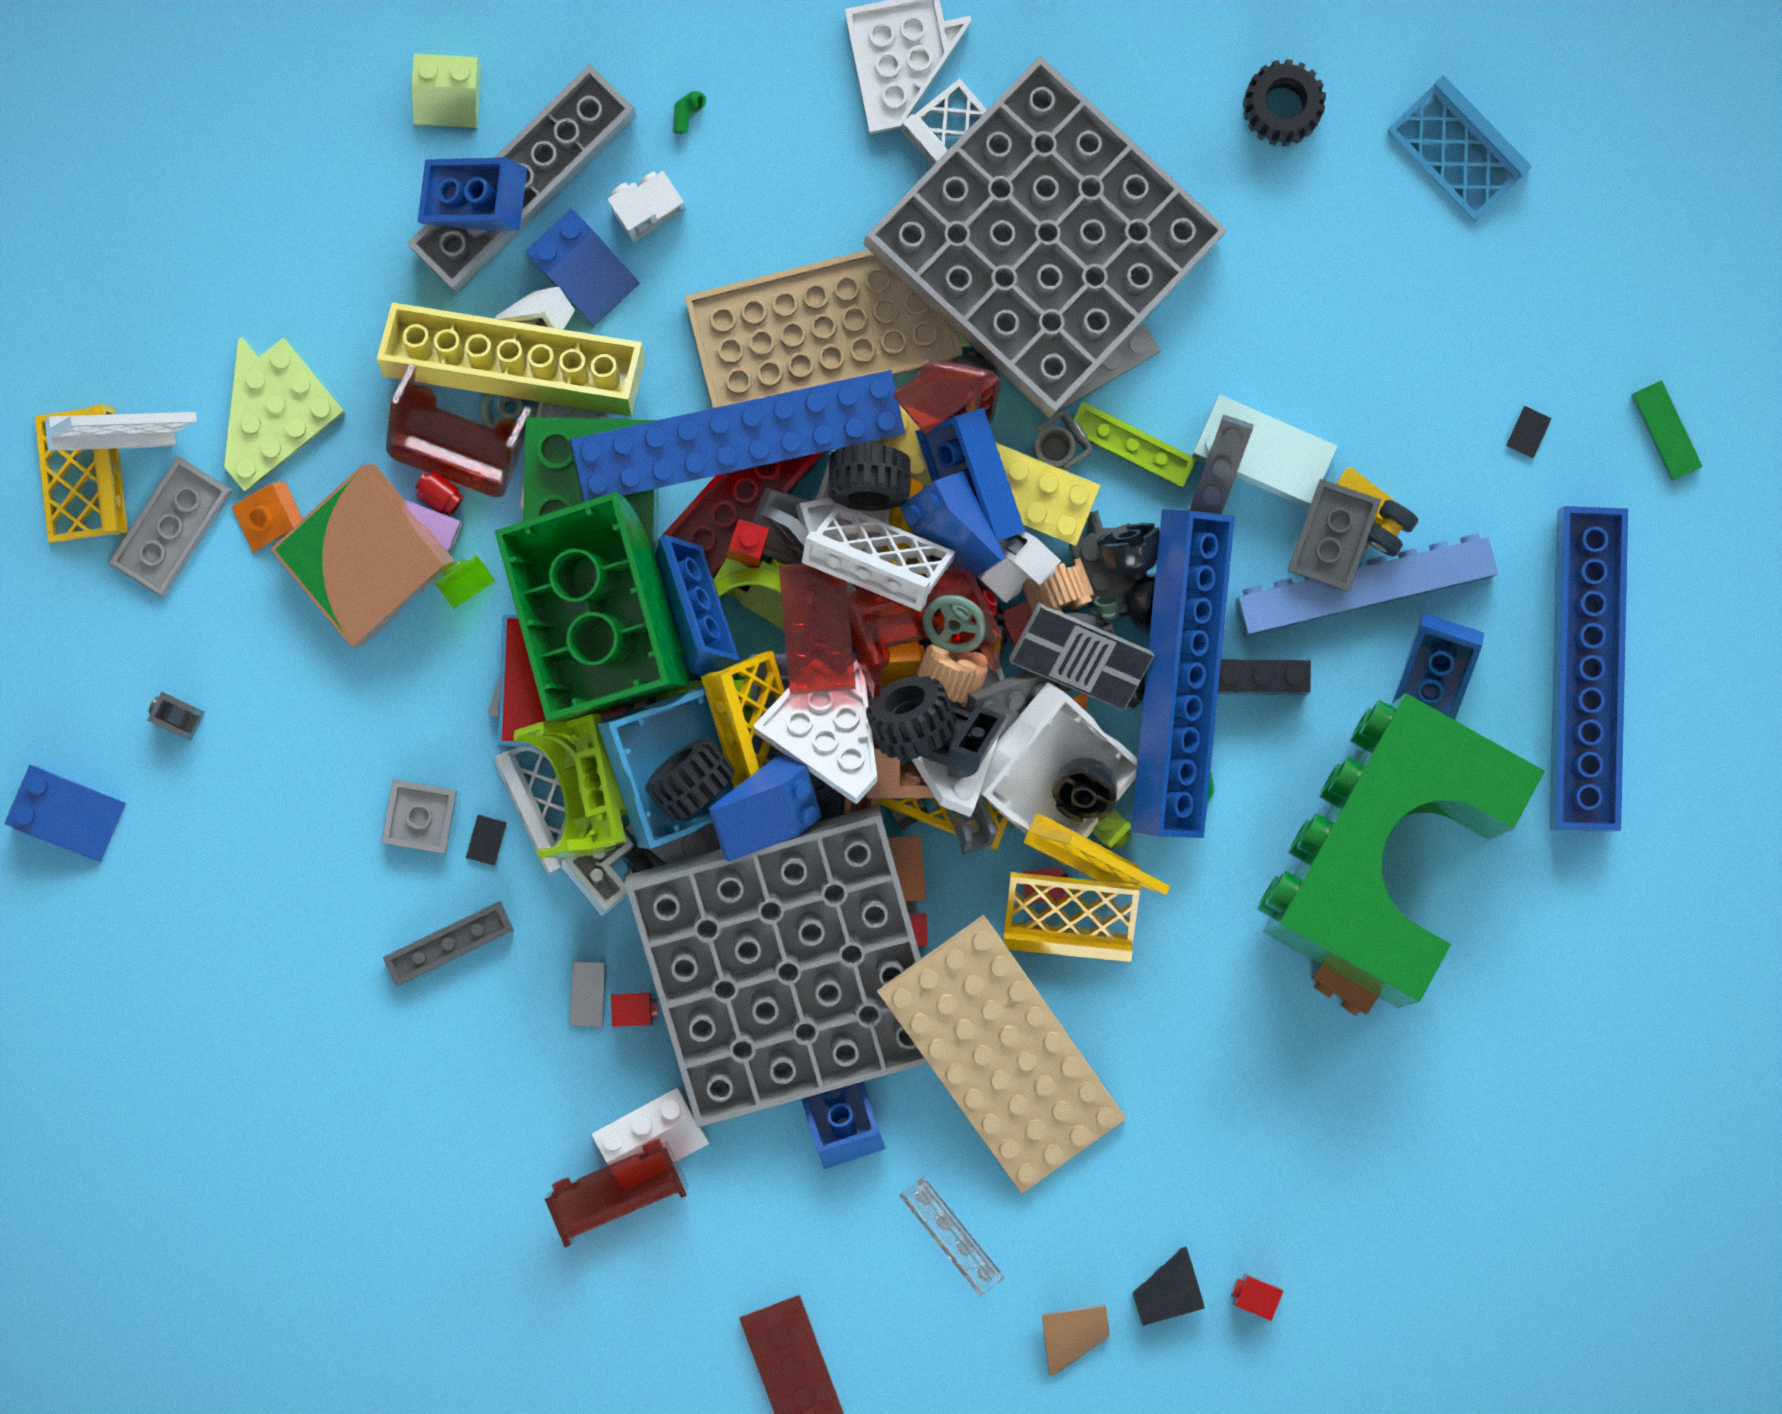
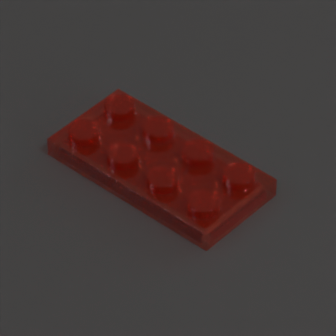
[779,563,856,695]
[739,1294,844,1414]

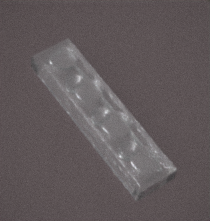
[899,1176,1005,1296]

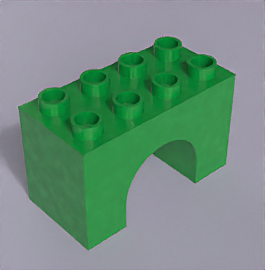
[1257,693,1545,1008]

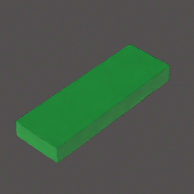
[1631,380,1703,481]

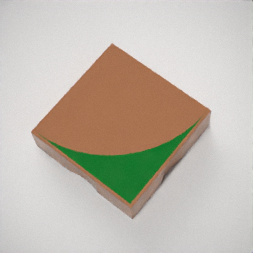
[271,464,456,647]

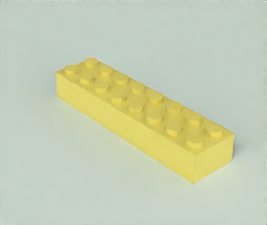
[377,303,646,417]
[863,403,1101,546]

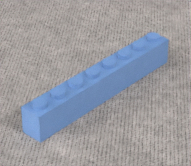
[1236,534,1498,637]

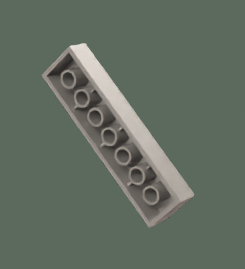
[407,64,637,295]

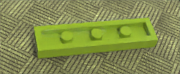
[1074,402,1197,489]

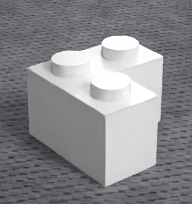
[607,171,686,243]
[976,531,1061,603]
[561,833,634,916]

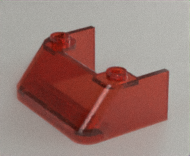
[893,360,1001,435]
[386,363,531,497]
[848,567,1002,698]
[544,1138,689,1248]

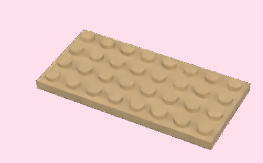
[684,249,963,408]
[877,914,1127,1194]

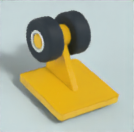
[1336,467,1418,557]

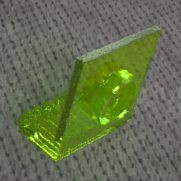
[434,555,496,610]

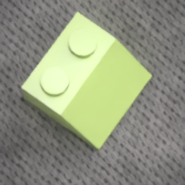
[412,54,482,129]

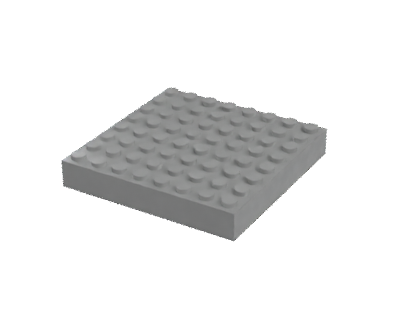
[863,55,1227,418]
[625,805,928,1128]

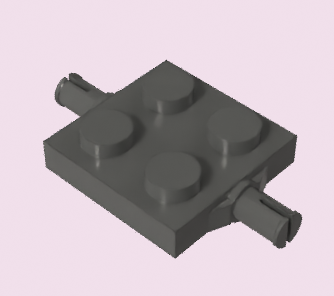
[1068,510,1139,617]

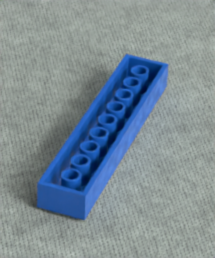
[569,370,906,502]
[1550,506,1628,832]
[1131,509,1235,838]

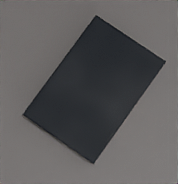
[1506,406,1552,458]
[466,815,507,866]

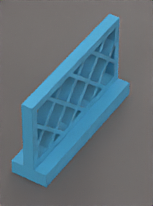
[1387,74,1532,221]

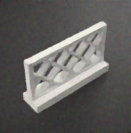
[901,78,987,166]
[45,412,197,451]
[802,504,955,612]
[493,747,565,876]

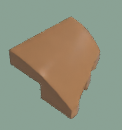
[1041,1304,1110,1376]

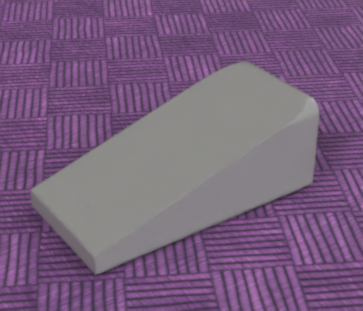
[570,961,607,1027]

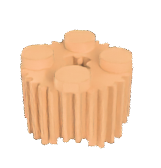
[1022,558,1094,612]
[916,639,989,708]

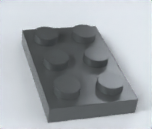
[1288,479,1381,592]

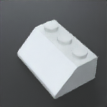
[592,1086,710,1189]

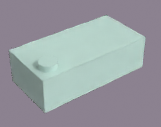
[1192,394,1337,509]

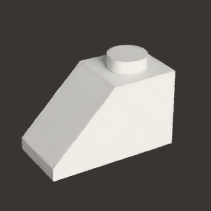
[495,287,575,330]

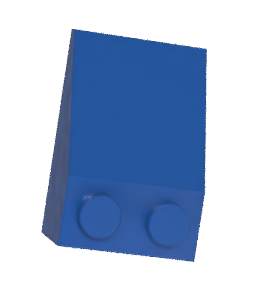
[417,157,527,231]
[525,208,640,327]
[899,471,1006,585]
[1392,612,1484,720]
[709,754,822,862]
[4,765,126,862]
[801,1081,886,1169]

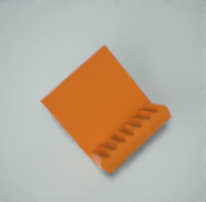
[232,481,303,552]

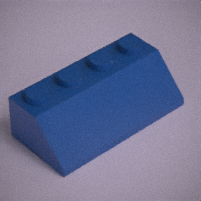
[915,408,1025,541]
[655,535,740,676]

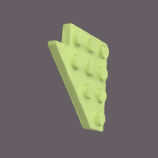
[224,337,345,493]

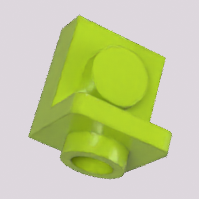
[1091,809,1132,850]

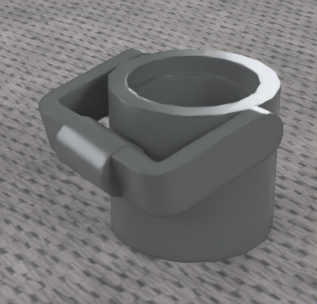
[1033,411,1093,471]

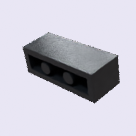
[1218,659,1311,695]

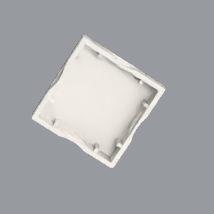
[979,682,1138,866]

